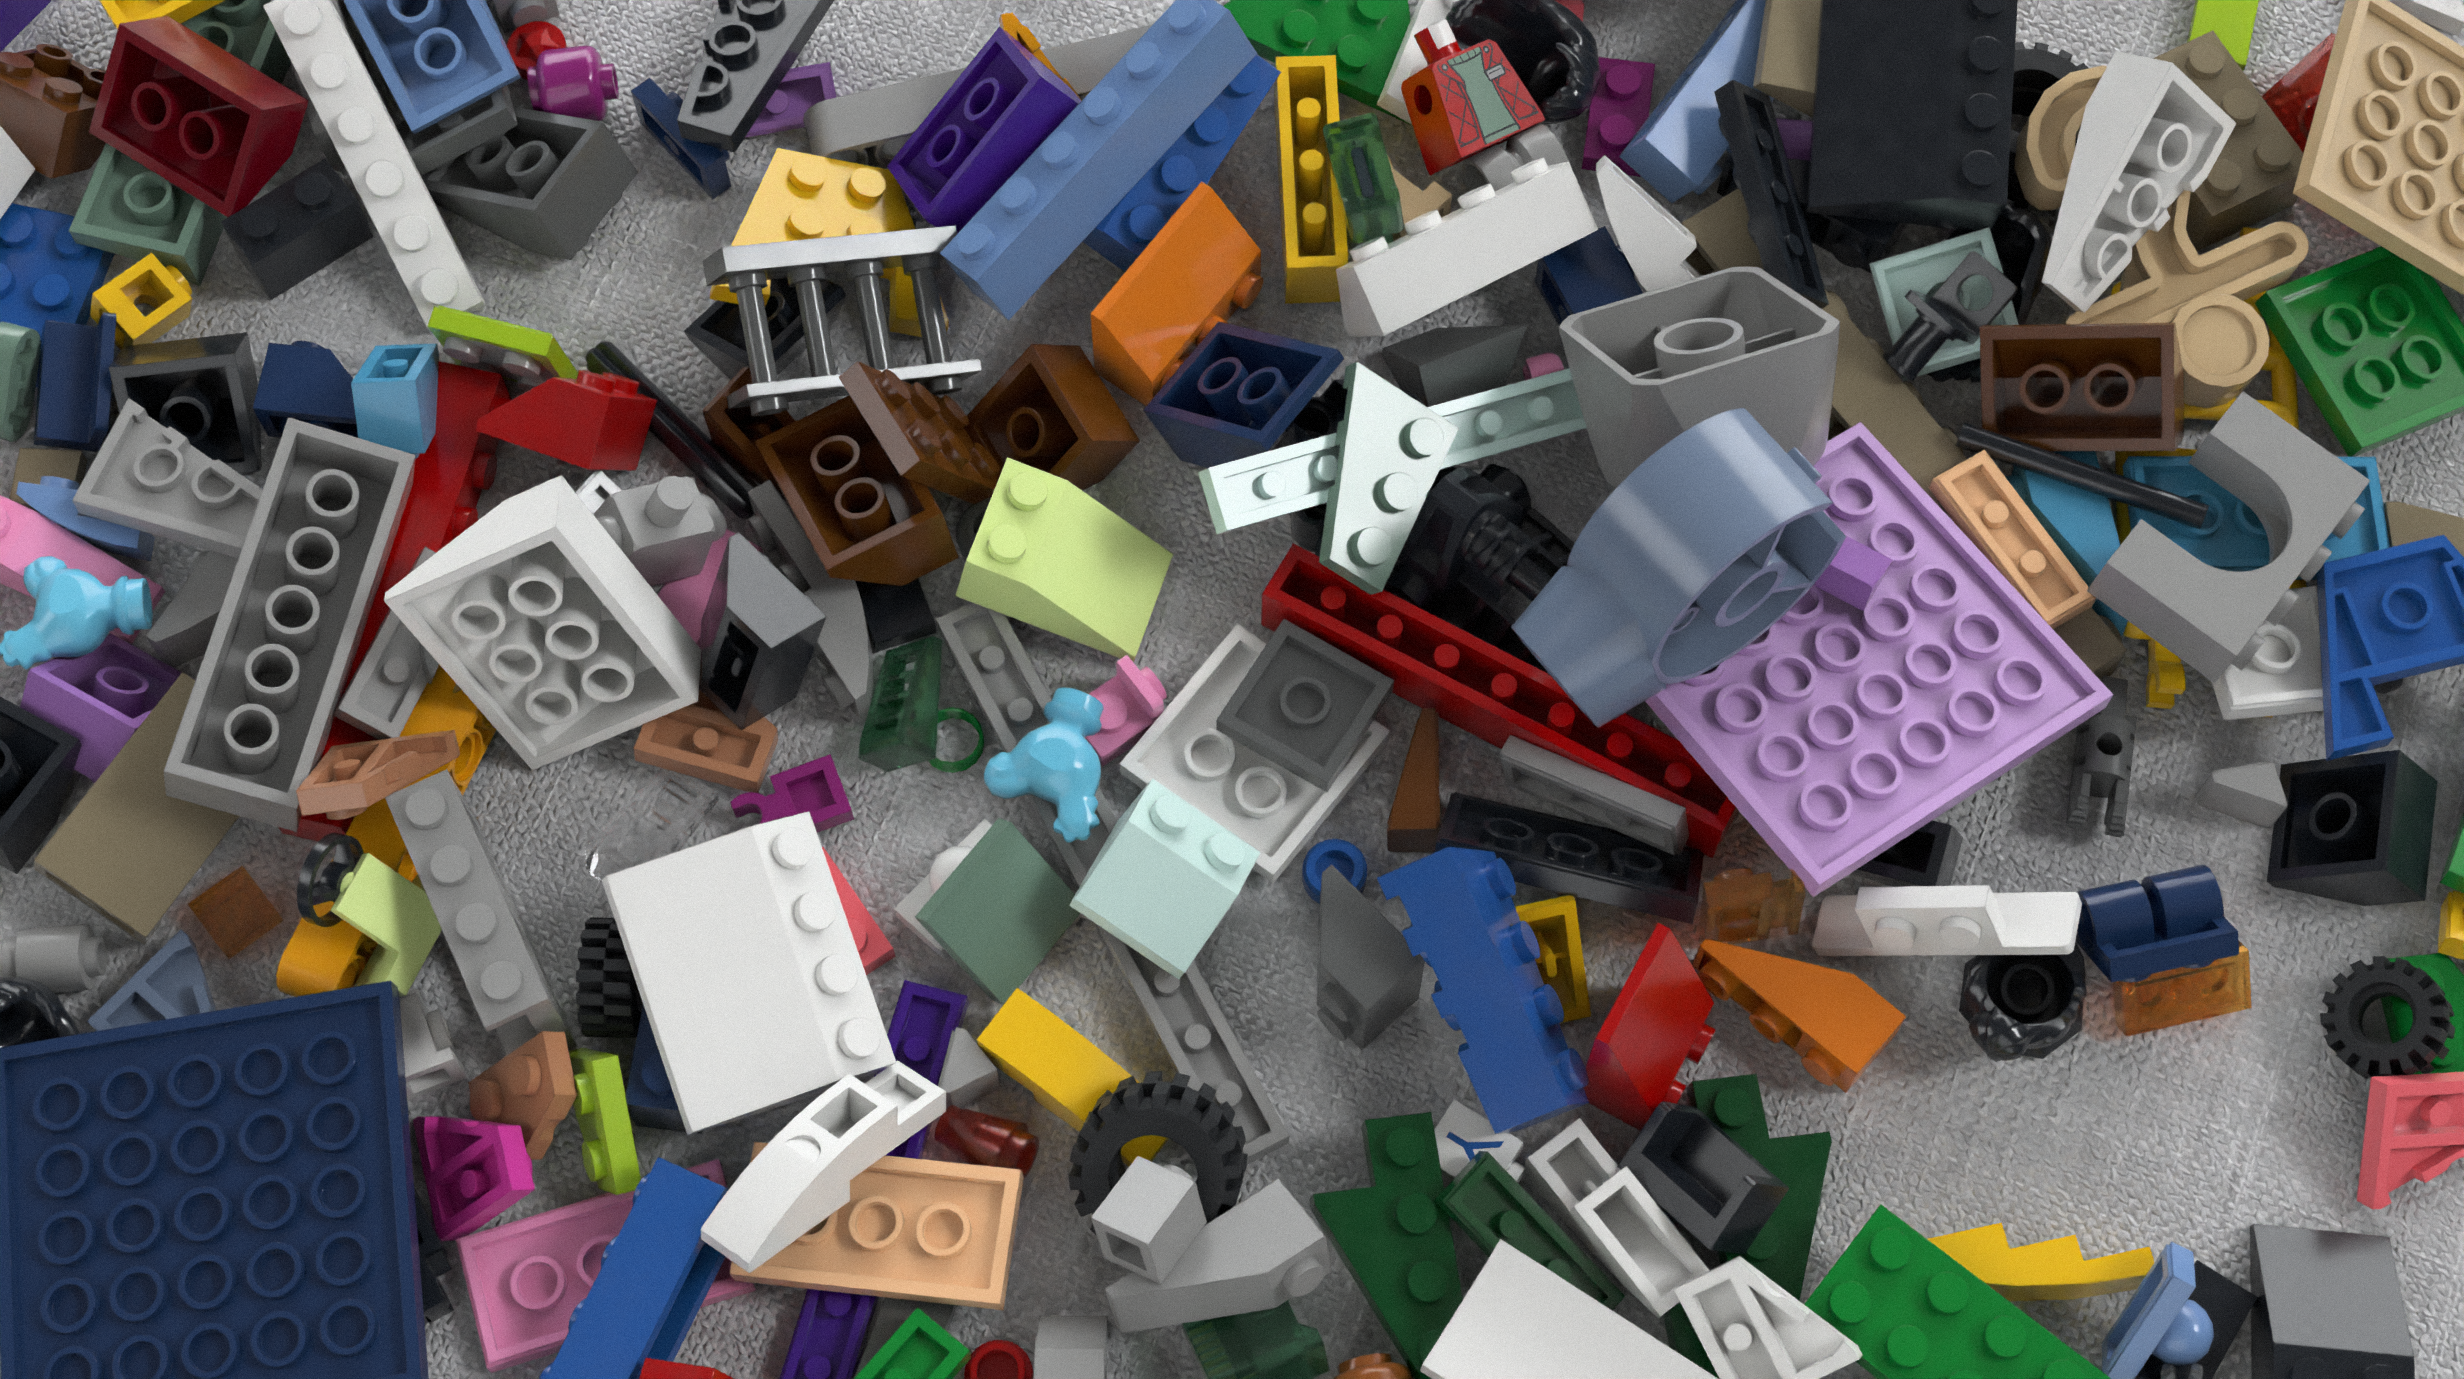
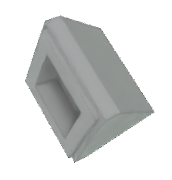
[938,1027,1001,1111]

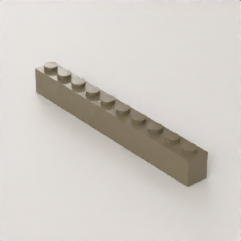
[1681,189,2127,680]

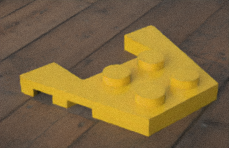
[710,148,949,337]

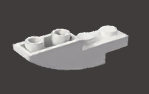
[700,1061,946,1273]

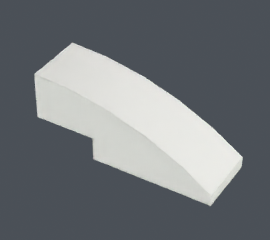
[1596,155,1702,292]
[1523,1118,1709,1319]

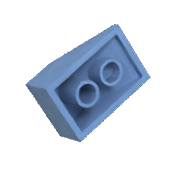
[343,0,521,134]

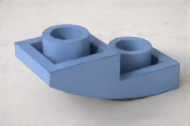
[16,476,155,561]

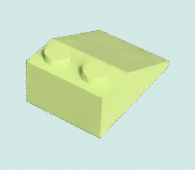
[955,457,1173,662]

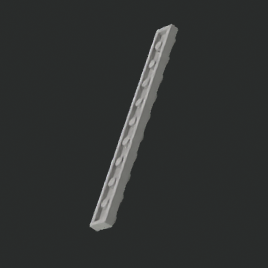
[936,602,1290,1165]

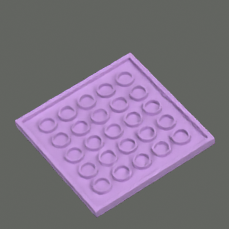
[1645,422,2113,897]

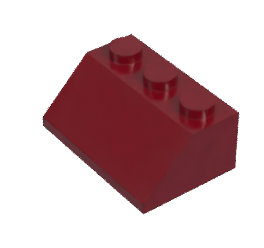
[89,16,309,217]

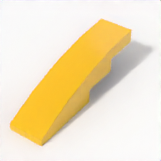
[1928,1222,2154,1301]

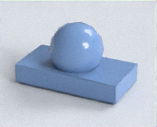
[2102,1241,2214,1379]

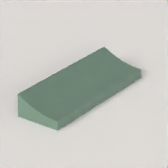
[69,0,291,286]

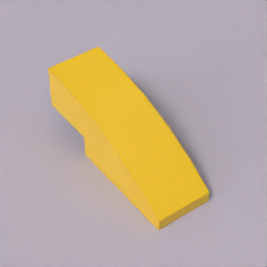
[977,988,1169,1167]

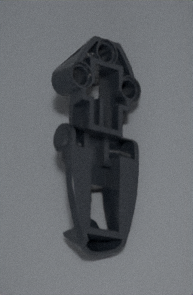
[1272,379,1575,674]

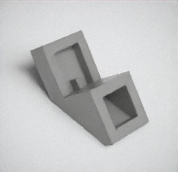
[1034,1316,1108,1379]

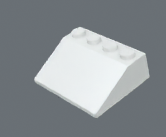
[384,475,701,770]
[602,811,897,1135]

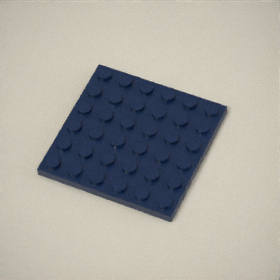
[0,981,429,1379]

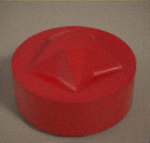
[507,21,568,81]

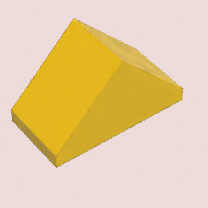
[1515,895,1591,1023]

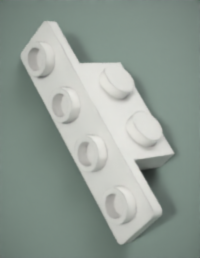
[1812,885,2082,956]

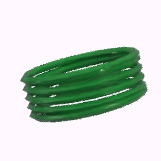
[920,707,985,773]

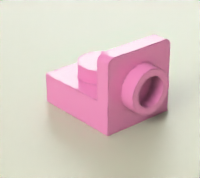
[1085,655,1167,767]

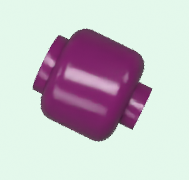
[528,45,619,121]

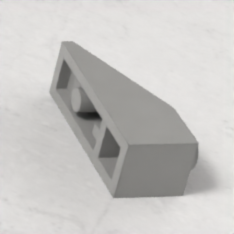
[1105,1179,1332,1333]

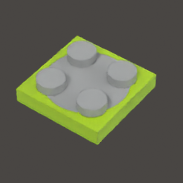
[427,305,578,392]

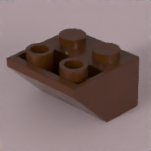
[0,44,106,179]

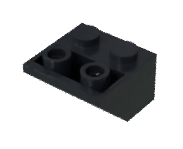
[699,532,827,730]

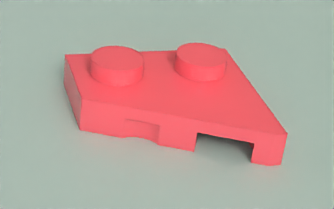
[2357,1072,2464,1210]

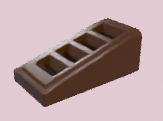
[1387,708,1440,852]

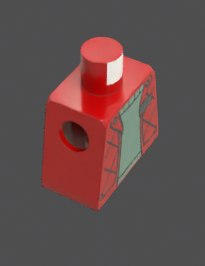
[1401,19,1545,176]

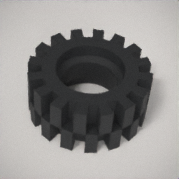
[576,917,643,1038]
[2320,956,2455,1079]

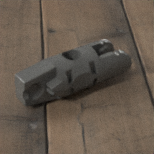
[2066,676,2137,838]

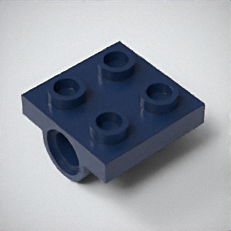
[2075,865,2239,983]

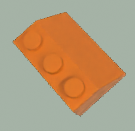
[1090,181,1264,406]

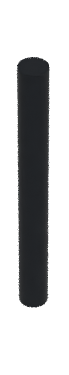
[1956,422,2209,529]

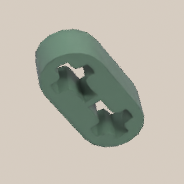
[0,321,41,442]

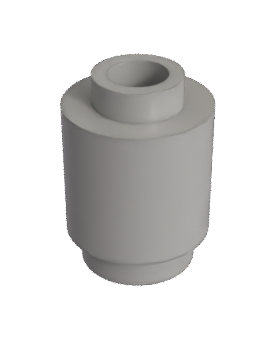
[0,924,107,993]

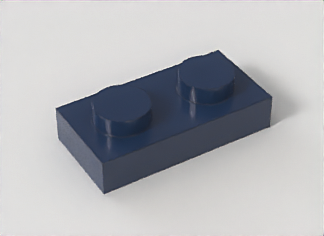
[631,78,731,199]

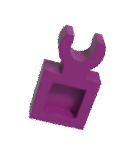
[730,754,854,833]

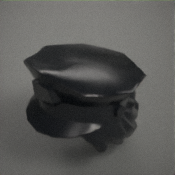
[1959,942,2087,1062]

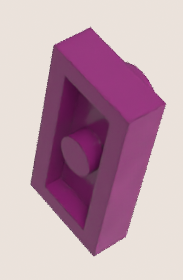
[1581,57,1655,177]

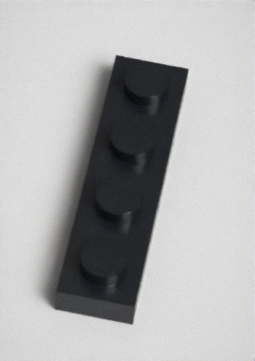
[1714,80,1829,309]

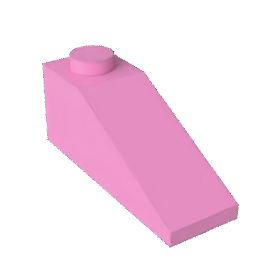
[0,495,165,643]

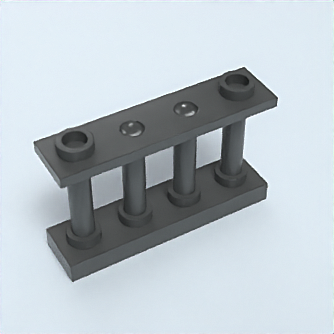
[702,225,982,416]

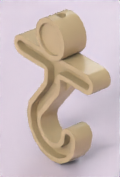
[2015,65,2309,408]

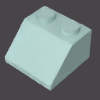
[1069,778,1260,980]

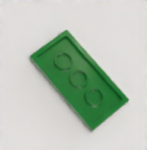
[1804,1204,2111,1379]

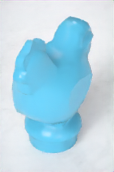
[0,556,153,669]
[984,687,1104,843]

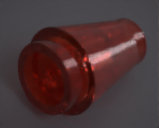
[934,1105,1039,1179]

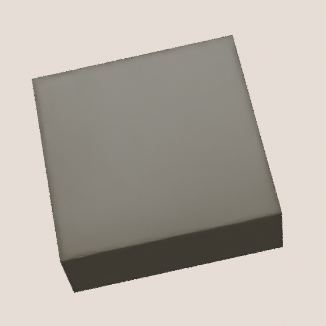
[9,448,88,512]

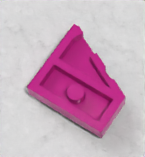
[413,1116,535,1241]

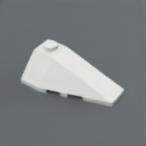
[2042,51,2236,313]

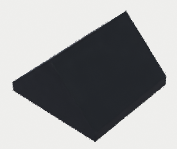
[684,278,846,380]

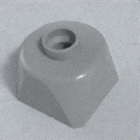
[1559,267,1840,488]

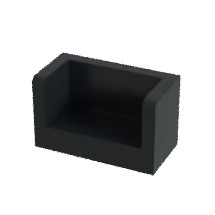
[1617,1101,1789,1254]

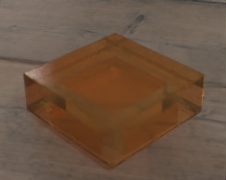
[188,865,284,959]

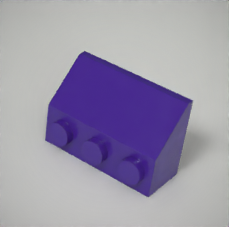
[887,26,1081,234]

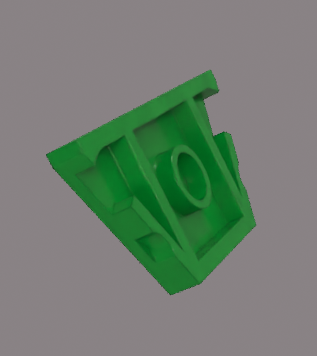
[1224,0,1412,125]

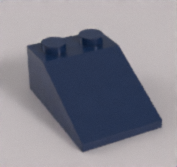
[1143,321,1344,468]

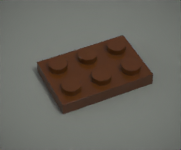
[839,361,1000,504]

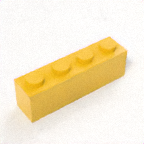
[1274,55,1349,304]

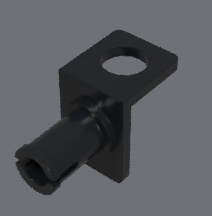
[1883,251,2018,381]

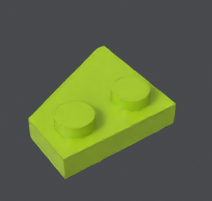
[569,1047,641,1195]

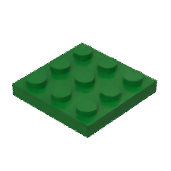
[2255,246,2464,457]

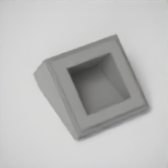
[2195,761,2287,827]

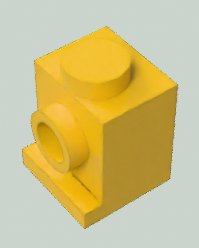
[90,253,193,350]

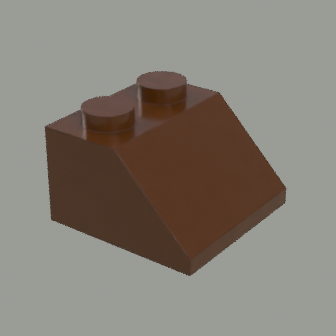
[964,344,1140,491]

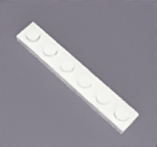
[263,0,486,330]

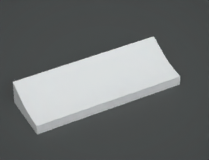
[1420,1239,1718,1379]

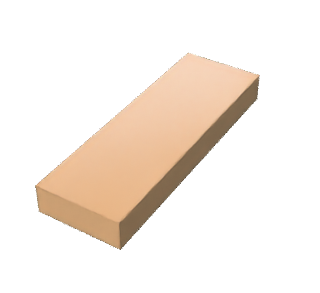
[1929,450,2096,629]

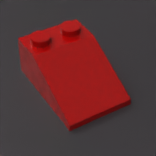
[1583,923,1716,1131]

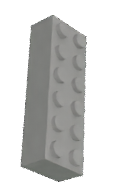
[164,417,416,832]

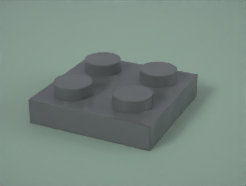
[1216,619,1394,792]

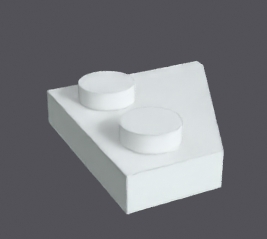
[1674,1256,1863,1379]

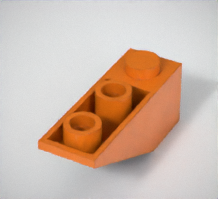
[1692,939,1906,1093]

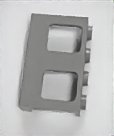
[385,769,577,1056]

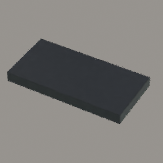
[1434,792,1704,924]

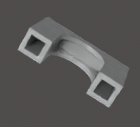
[2087,391,2370,683]

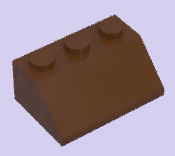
[1980,323,2184,451]
[755,395,959,586]

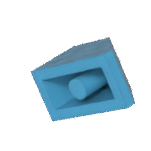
[351,343,439,459]

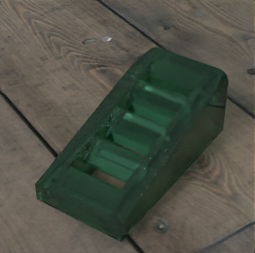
[858,636,942,772]

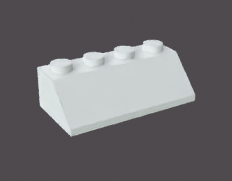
[1336,157,1598,338]

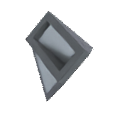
[1381,325,1527,407]

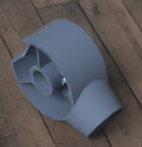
[1511,408,1846,728]

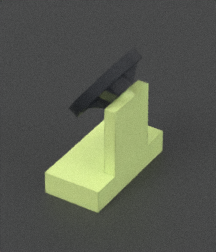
[297,833,442,997]

